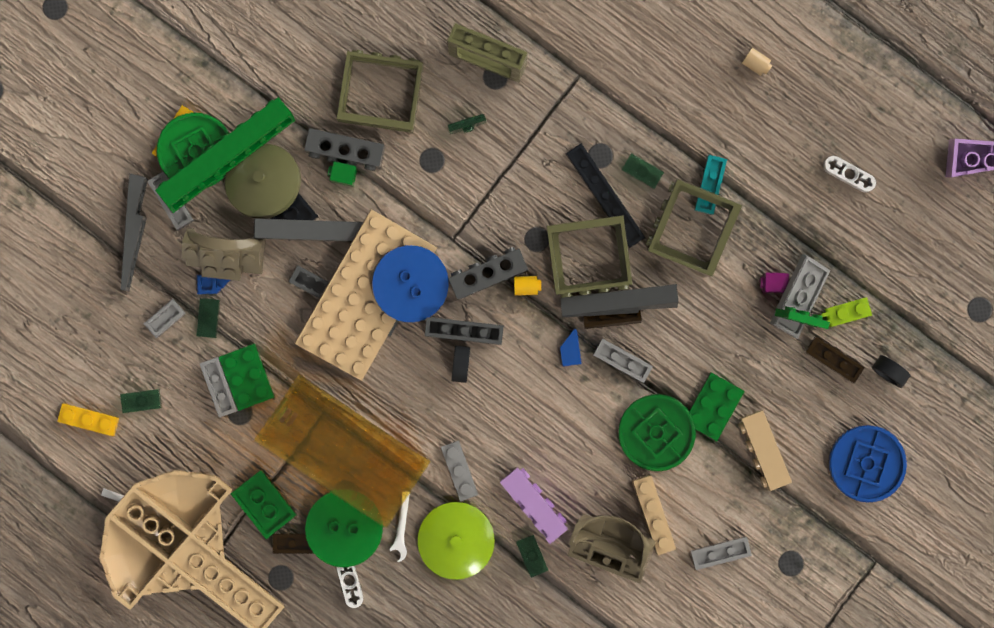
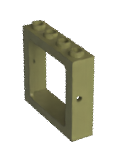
[447,23,528,83]
[646,178,742,276]
[547,216,632,298]

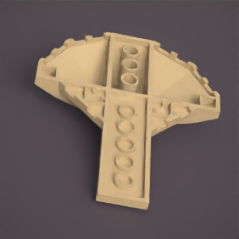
[99,470,284,628]

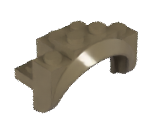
[182,228,266,281]
[568,514,656,583]

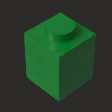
[327,161,358,187]

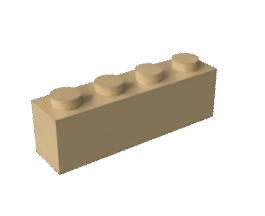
[738,410,792,491]
[631,474,676,555]

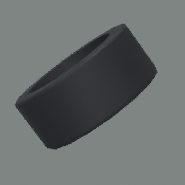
[451,346,470,383]
[872,355,911,388]

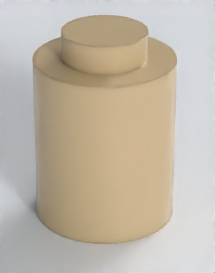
[742,47,772,76]

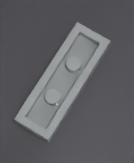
[148,172,194,230]
[593,338,653,383]
[200,357,238,418]
[441,441,478,501]
[690,536,752,570]

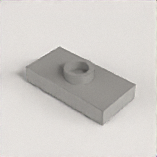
[143,299,186,338]

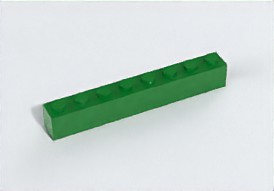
[155,97,296,213]

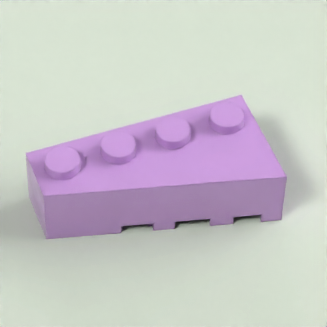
[946,139,994,177]
[500,467,568,544]

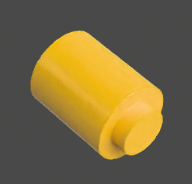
[514,276,541,296]

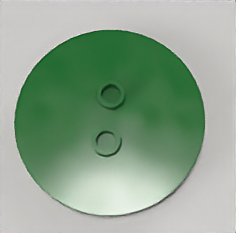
[157,112,230,188]
[618,394,696,471]
[305,490,383,567]

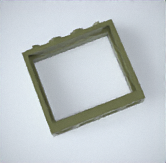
[337,50,424,133]

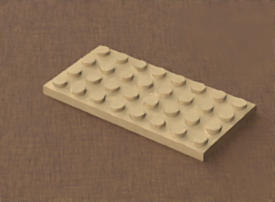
[295,209,437,381]

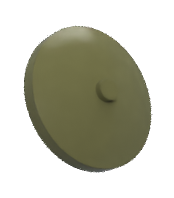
[225,144,301,219]

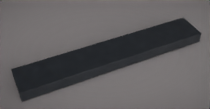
[565,143,645,249]

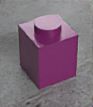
[759,272,789,293]

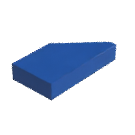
[197,275,230,294]
[560,329,582,367]

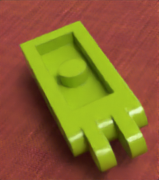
[819,297,872,327]

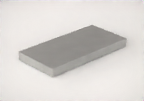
[769,254,830,339]

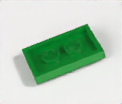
[219,344,275,411]
[689,372,745,441]
[231,470,297,539]

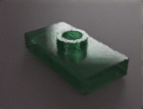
[448,114,486,135]
[621,153,664,189]
[196,298,220,338]
[120,389,162,413]
[516,534,548,578]

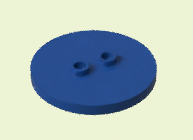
[372,245,449,322]
[829,425,907,502]

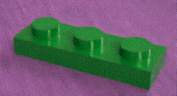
[775,306,830,329]

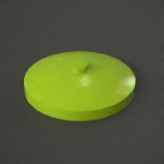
[418,502,495,580]

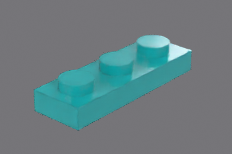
[694,155,727,215]

